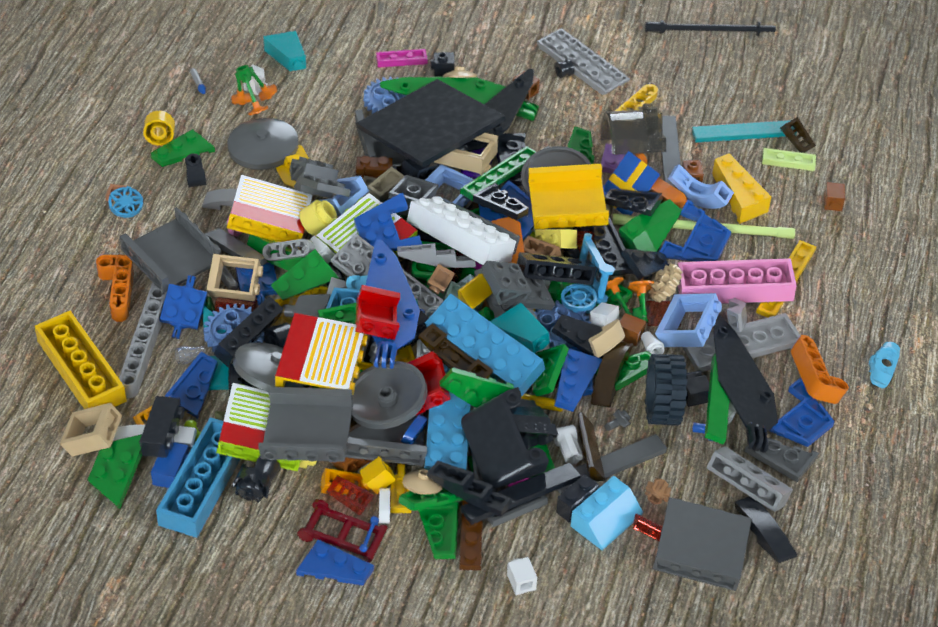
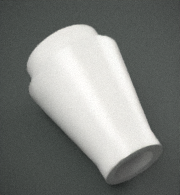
[641,331,664,354]

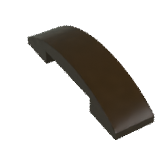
[419,323,493,379]
[591,342,633,407]

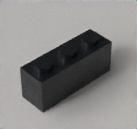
[139,396,184,458]

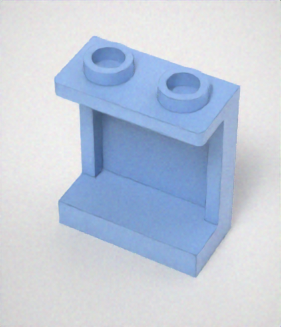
[311,176,369,216]

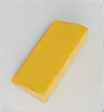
[458,274,493,309]

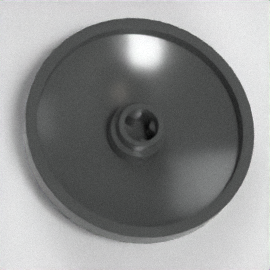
[227,118,299,170]
[521,146,591,198]
[233,342,309,392]
[352,361,427,429]

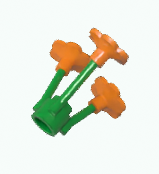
[231,65,277,116]
[606,277,654,323]

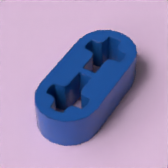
[401,414,428,444]

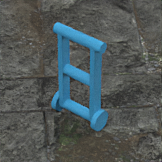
[579,233,615,304]

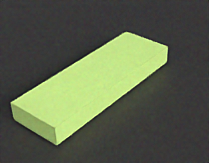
[762,148,816,171]

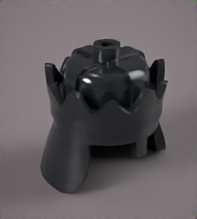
[232,455,281,503]

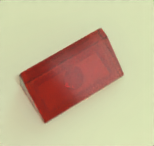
[215,297,257,312]
[633,514,662,542]

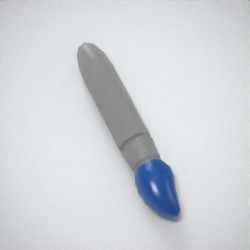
[190,68,206,94]

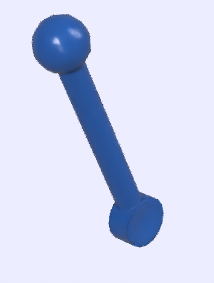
[359,516,379,552]

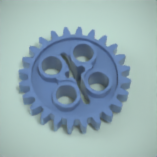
[363,77,405,114]
[534,300,591,348]
[203,304,264,352]

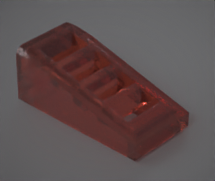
[326,475,374,516]

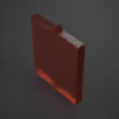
[646,301,681,327]

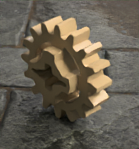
[648,263,683,303]

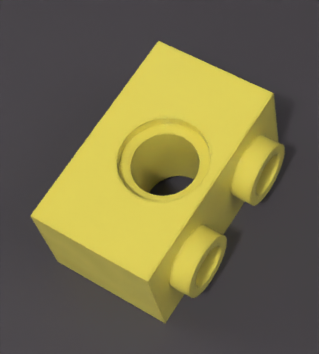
[535,229,577,249]

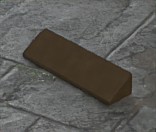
[578,411,605,482]

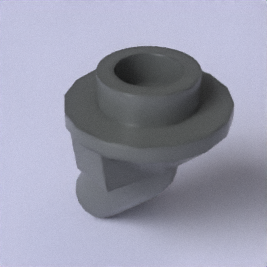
[605,409,632,431]

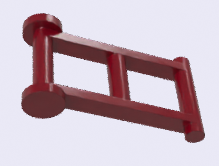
[297,499,388,562]

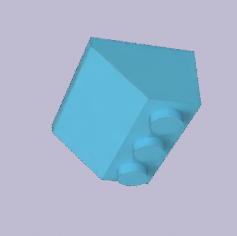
[571,476,643,550]

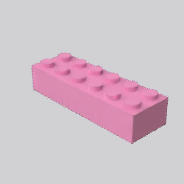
[678,258,796,304]

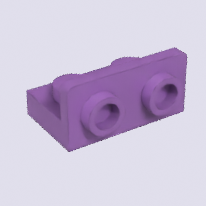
[601,139,630,174]

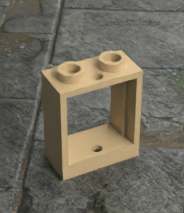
[206,254,263,301]
[60,403,122,456]

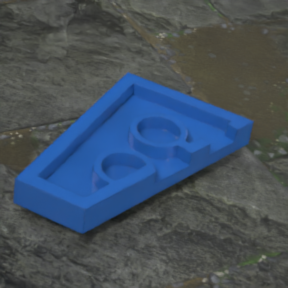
[296,540,374,586]

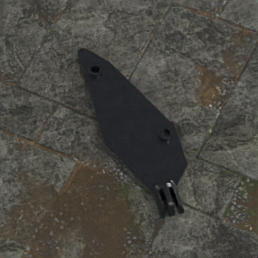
[457,69,534,152]
[713,314,778,453]

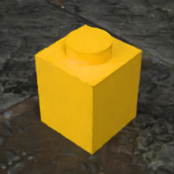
[360,456,396,494]

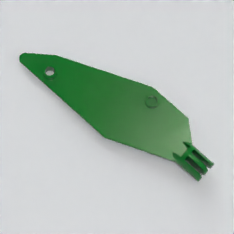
[380,77,539,121]

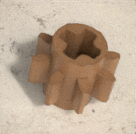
[644,478,671,504]

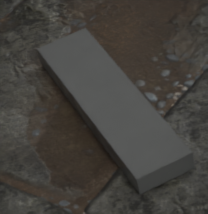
[206,228,267,266]

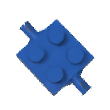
[235,263,278,306]
[159,275,207,339]

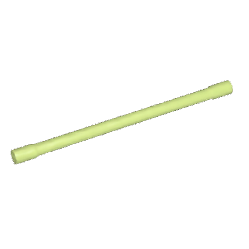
[612,213,795,239]

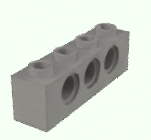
[706,446,793,512]

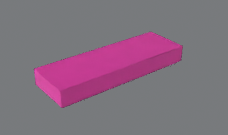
[376,49,428,67]

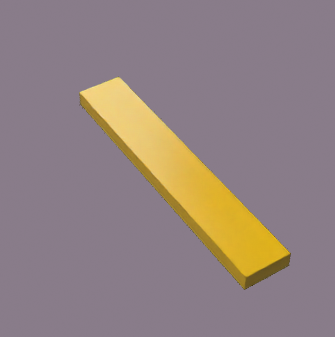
[756,240,816,318]

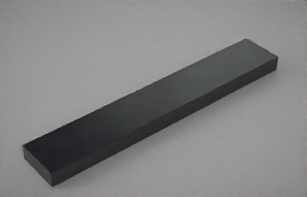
[461,463,581,525]

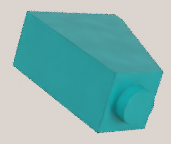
[263,31,306,71]
[490,303,550,353]

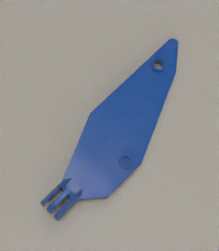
[366,240,420,369]

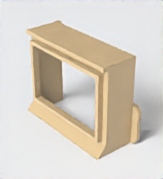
[434,133,498,175]

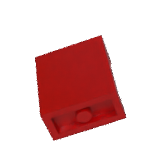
[355,285,400,340]
[408,351,451,415]

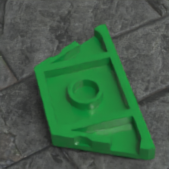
[87,434,142,509]

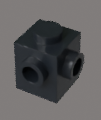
[430,52,455,77]

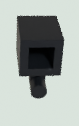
[686,370,710,407]

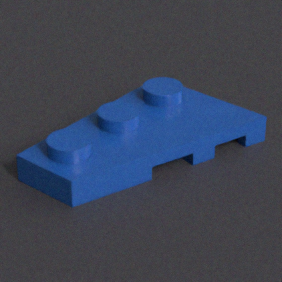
[165,351,218,419]

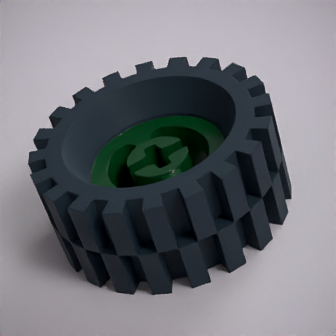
[645,354,687,425]

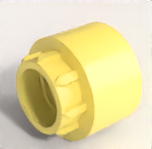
[299,200,337,236]

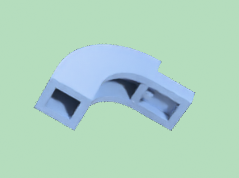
[668,164,734,209]

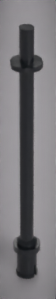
[645,20,776,36]

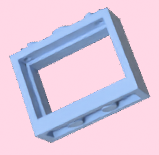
[425,164,474,207]
[655,293,722,347]

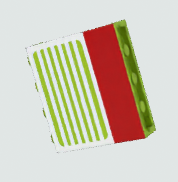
[316,193,417,258]
[216,383,301,472]

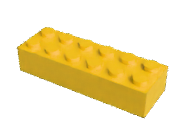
[34,310,127,409]

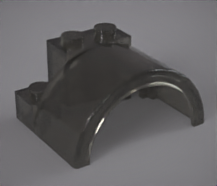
[600,104,666,155]

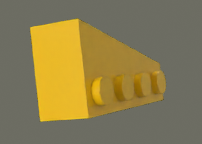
[712,153,771,224]

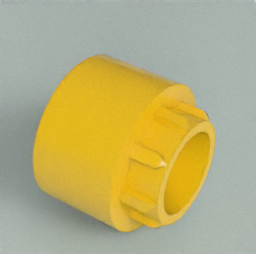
[143,110,175,146]

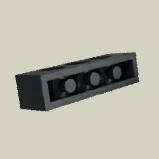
[517,252,597,285]
[214,296,284,367]

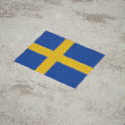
[604,151,661,216]

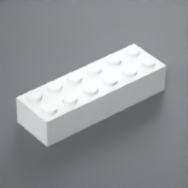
[407,196,516,265]

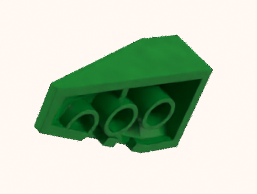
[618,199,682,252]

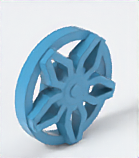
[108,186,143,218]
[561,284,597,313]

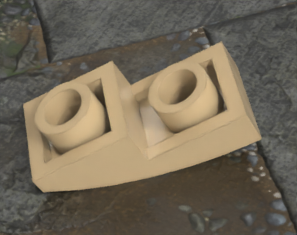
[588,319,625,358]

